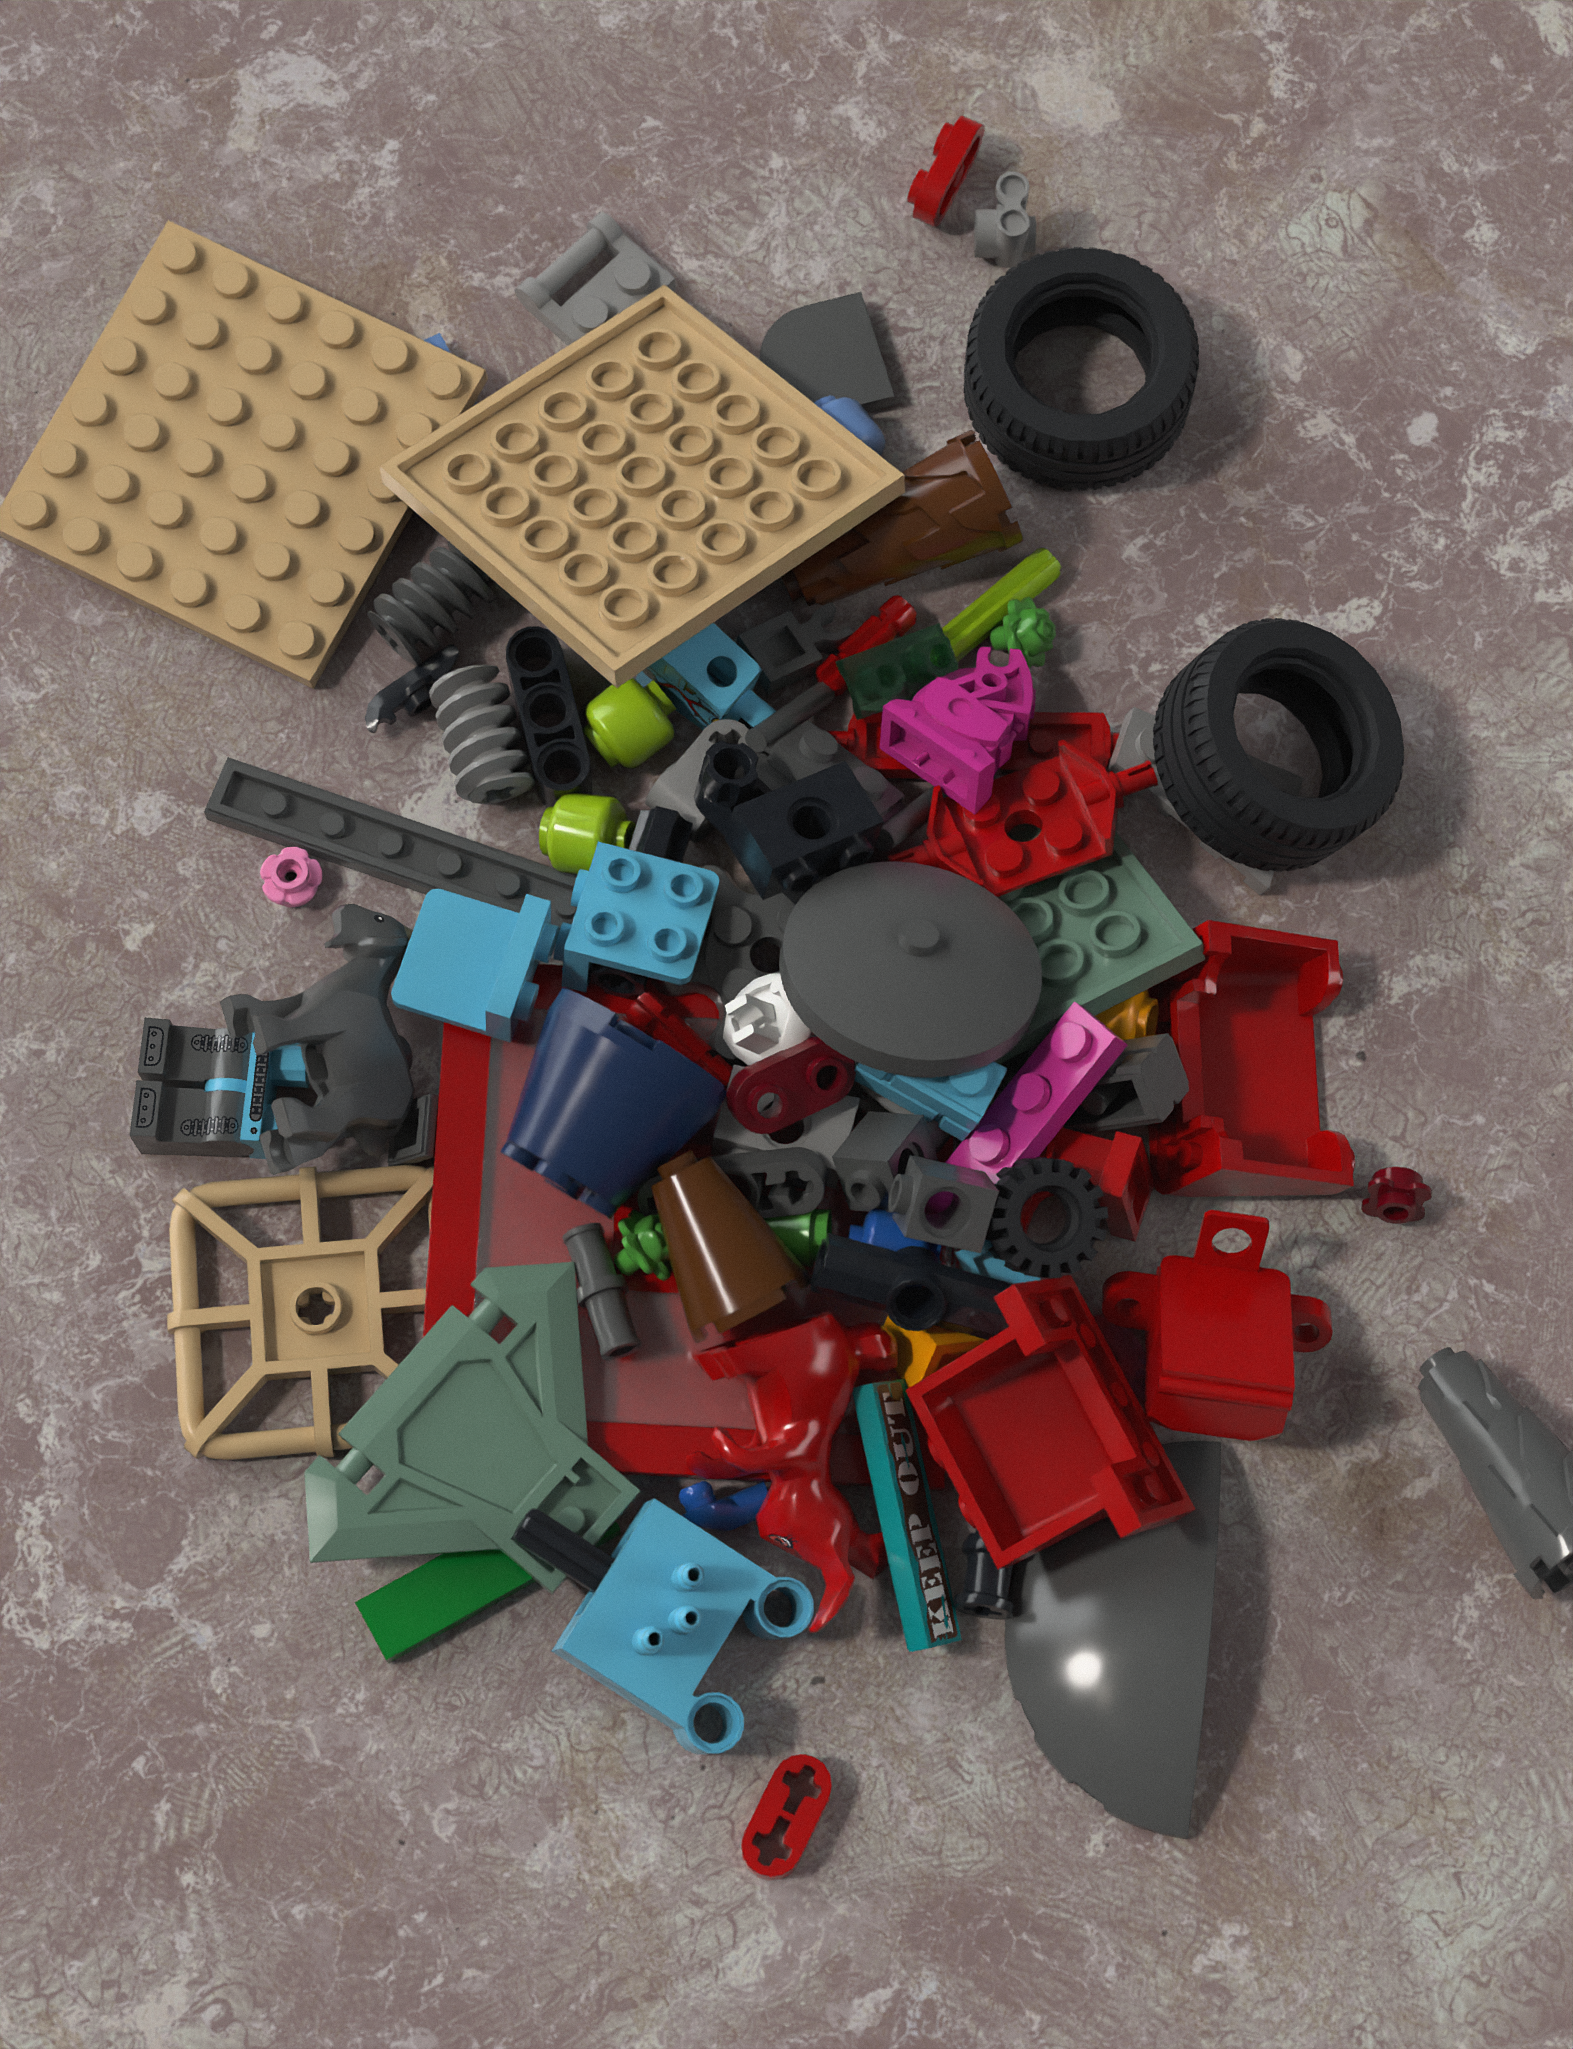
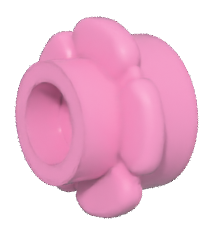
[260,847,323,908]

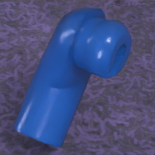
[679,1480,768,1531]

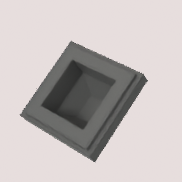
[387,1093,439,1166]

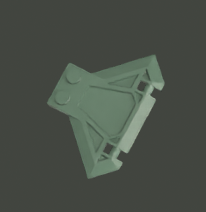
[304,1262,640,1595]

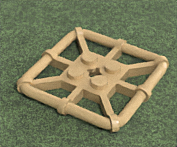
[167,1165,434,1460]

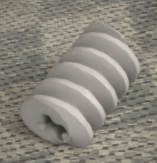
[429,664,535,804]

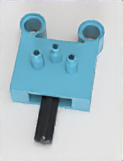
[513,1498,814,1755]

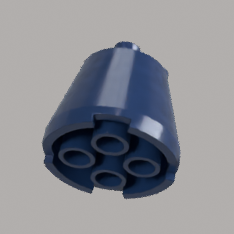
[500,988,727,1220]

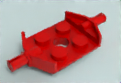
[887,740,1158,897]

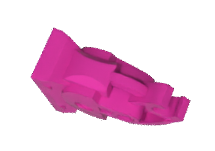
[880,647,1036,814]

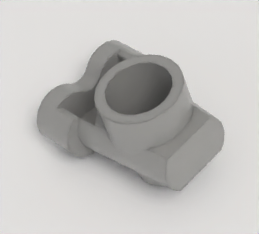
[974,171,1036,268]

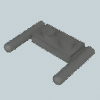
[745,682,948,852]

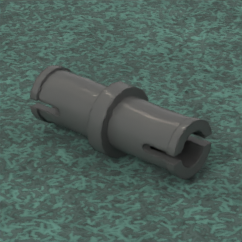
[562,1223,642,1360]

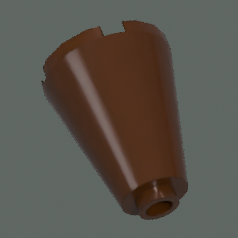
[651,1150,811,1343]

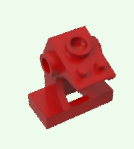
[1021,1128,1154,1242]

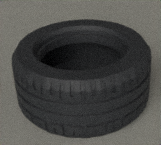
[964,247,1199,491]
[1153,618,1404,872]

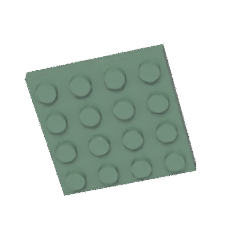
[995,823,1205,1064]

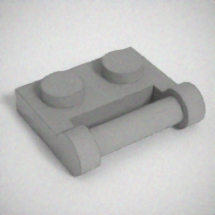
[515,212,676,346]

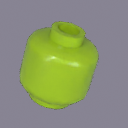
[582,677,676,769]
[539,793,636,875]

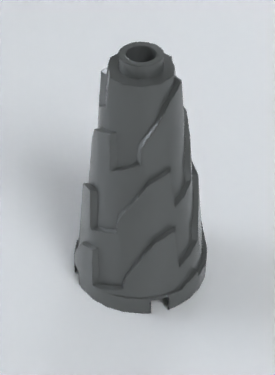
[1418,1347,1573,1599]

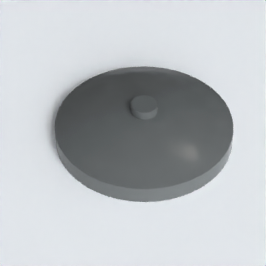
[779,862,1042,1077]

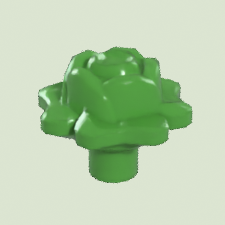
[990,597,1056,669]
[614,1209,673,1281]

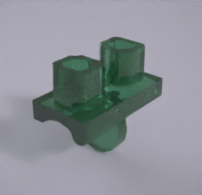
[836,623,958,720]

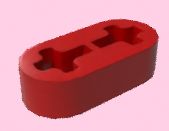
[741,1754,832,1881]

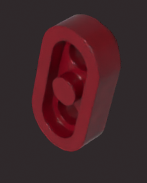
[726,1036,856,1134]

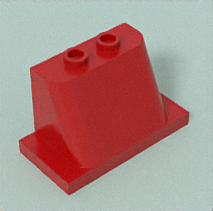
[905,1275,1196,1569]

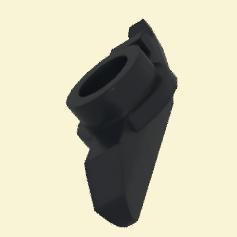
[365,644,460,733]

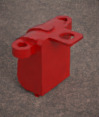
[1102,1210,1333,1441]

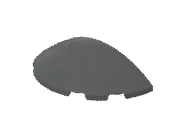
[1004,1441,1221,1839]

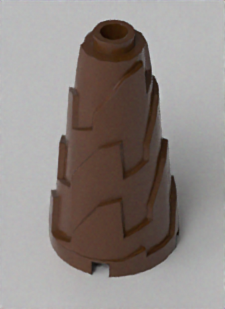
[781,429,1023,606]

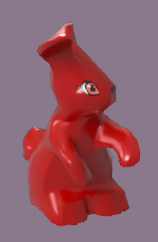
[685,1312,898,1633]

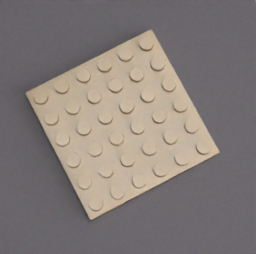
[0,220,488,689]
[379,284,905,688]

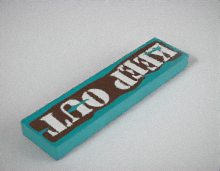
[852,1379,962,1652]

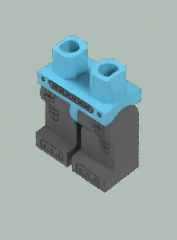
[129,1017,310,1159]

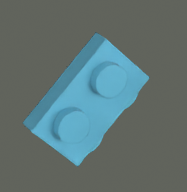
[553,842,719,992]
[391,889,559,1043]

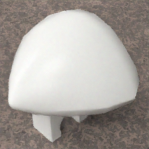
[723,973,816,1065]

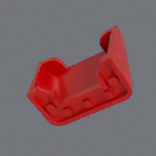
[1148,920,1355,1198]

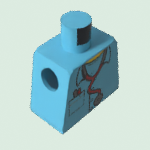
[636,623,776,730]

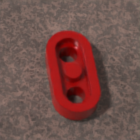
[907,115,985,227]

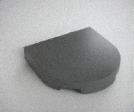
[760,292,895,412]

